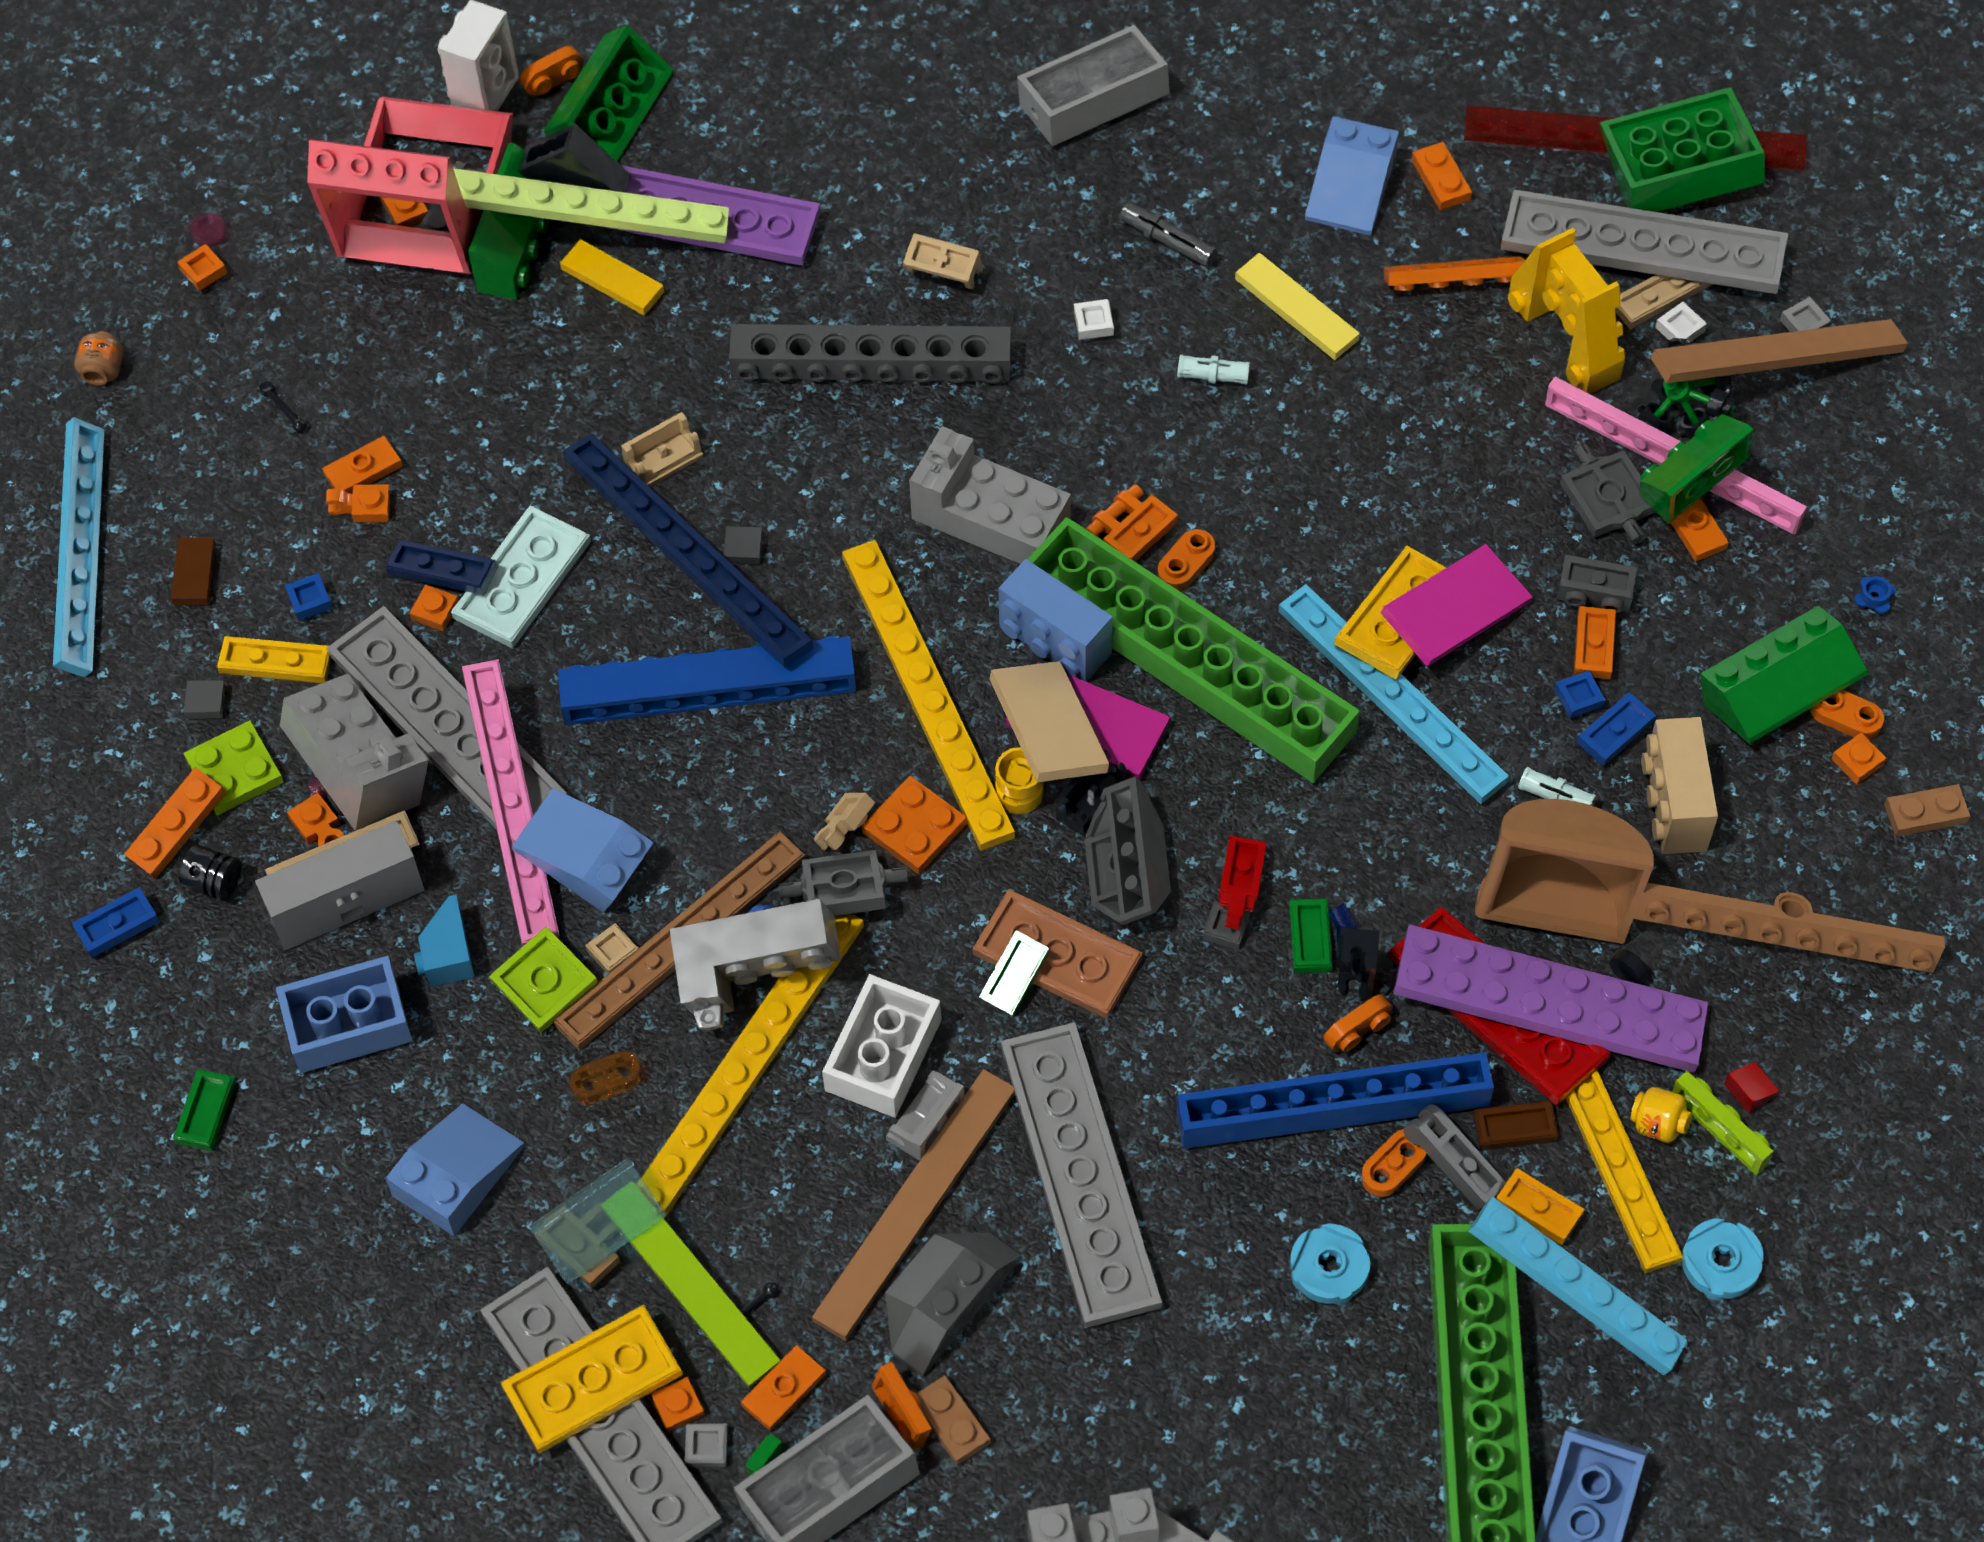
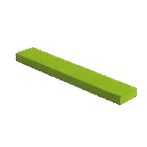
[601,1181,780,1389]

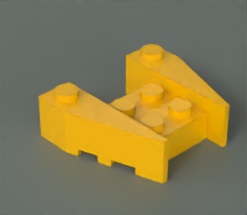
[1508,228,1625,394]

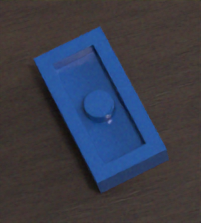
[1577,692,1656,766]
[72,887,159,958]

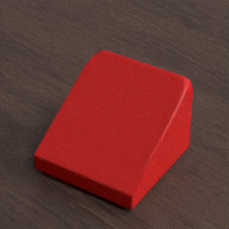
[1724,1062,1780,1114]

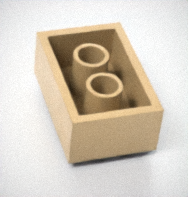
[1641,717,1718,854]

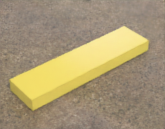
[1235,253,1360,360]

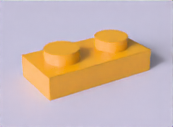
[1496,1168,1585,1246]

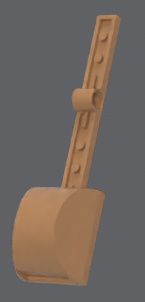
[1475,799,1945,973]

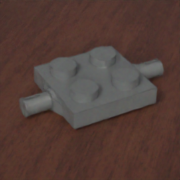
[1560,442,1656,544]
[778,850,908,916]

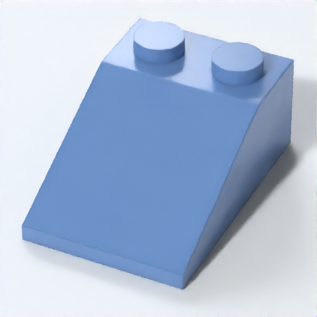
[1305,116,1399,235]
[511,788,654,913]
[385,1103,525,1236]
[1535,1426,1648,1542]

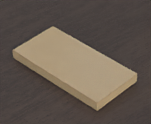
[990,661,1109,782]

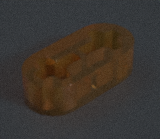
[569,1051,642,1105]

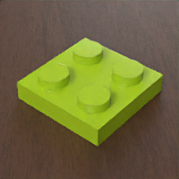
[183,720,284,816]
[489,926,598,1033]

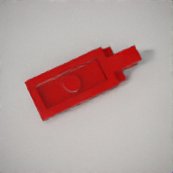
[1218,835,1267,930]

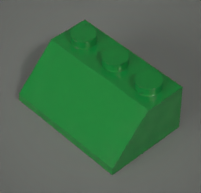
[1639,414,1754,524]

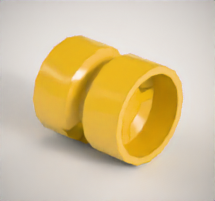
[995,747,1044,815]

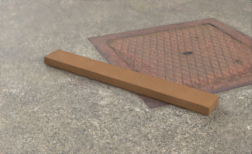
[1651,319,1908,383]
[553,831,806,1051]
[812,1069,1015,1342]

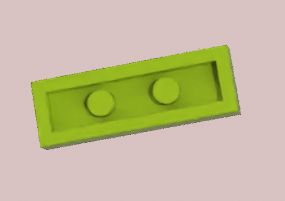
[1672,1071,1773,1176]

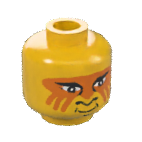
[1631,1087,1692,1143]

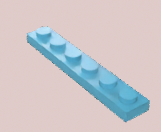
[1468,1197,1687,1375]

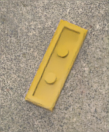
[560,239,665,316]
[217,636,332,683]

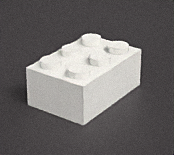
[438,0,519,111]
[822,974,941,1118]

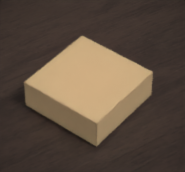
[585,923,639,974]

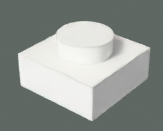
[1074,299,1114,340]
[1655,302,1707,341]

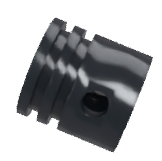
[179,844,241,901]

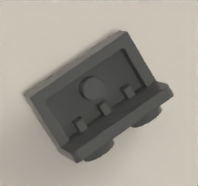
[1557,554,1637,613]

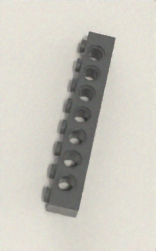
[729,324,1011,383]

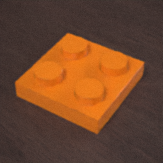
[862,775,967,875]

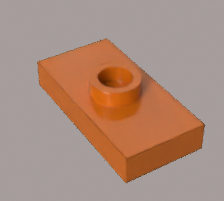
[322,436,403,494]
[1670,498,1729,562]
[741,1345,826,1432]
[871,1362,932,1451]

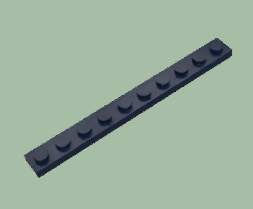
[563,433,813,668]

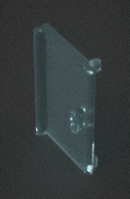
[529,1158,667,1284]

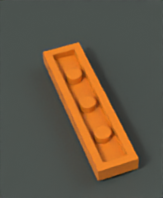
[1384,256,1525,291]

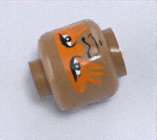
[74,331,124,385]

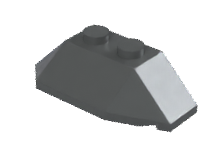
[1084,776,1171,925]
[885,1233,1022,1377]

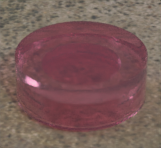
[190,213,227,248]

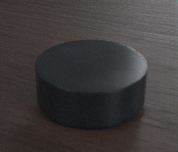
[1609,950,1648,984]

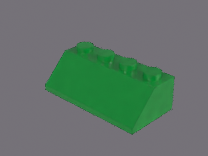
[543,25,674,161]
[468,143,549,300]
[1700,605,1868,744]

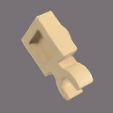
[814,793,875,850]

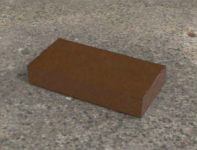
[171,537,216,605]
[1473,1101,1558,1151]

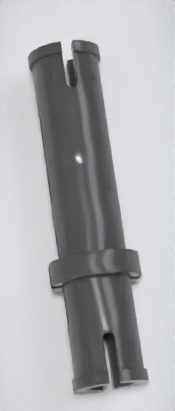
[1119,201,1218,268]

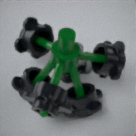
[1637,338,1735,440]

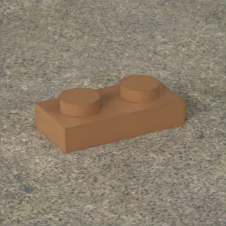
[1884,784,1971,837]
[916,1375,990,1466]

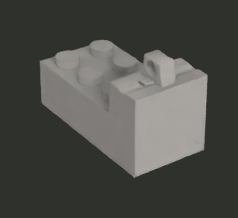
[909,426,1071,564]
[280,674,429,831]
[670,899,841,1031]

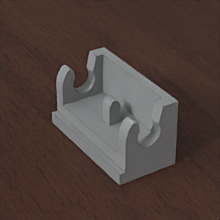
[886,1071,965,1161]

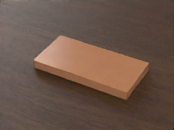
[973,889,1143,1019]

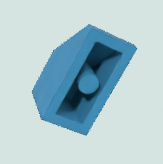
[414,895,475,987]

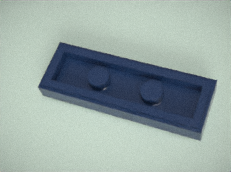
[385,539,498,595]

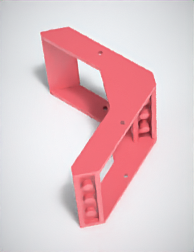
[307,97,513,274]

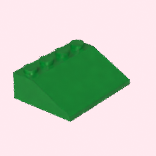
[1600,87,1765,212]

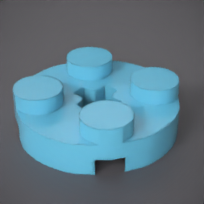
[1682,1219,1763,1301]
[1290,1224,1370,1305]

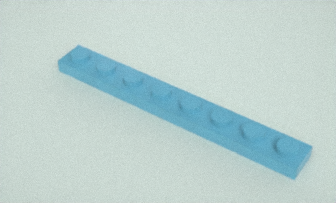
[53,417,104,677]
[1278,584,1509,804]

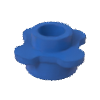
[1854,576,1895,614]

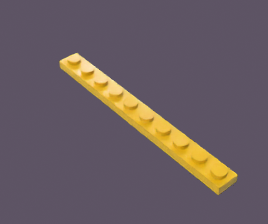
[842,540,1015,851]
[636,913,864,1219]

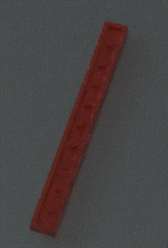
[1464,105,1807,170]

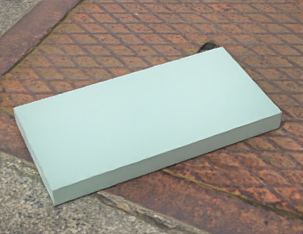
[451,506,591,649]

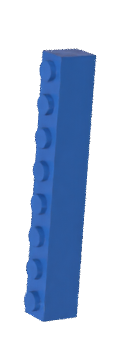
[558,636,856,726]
[1176,1052,1494,1149]

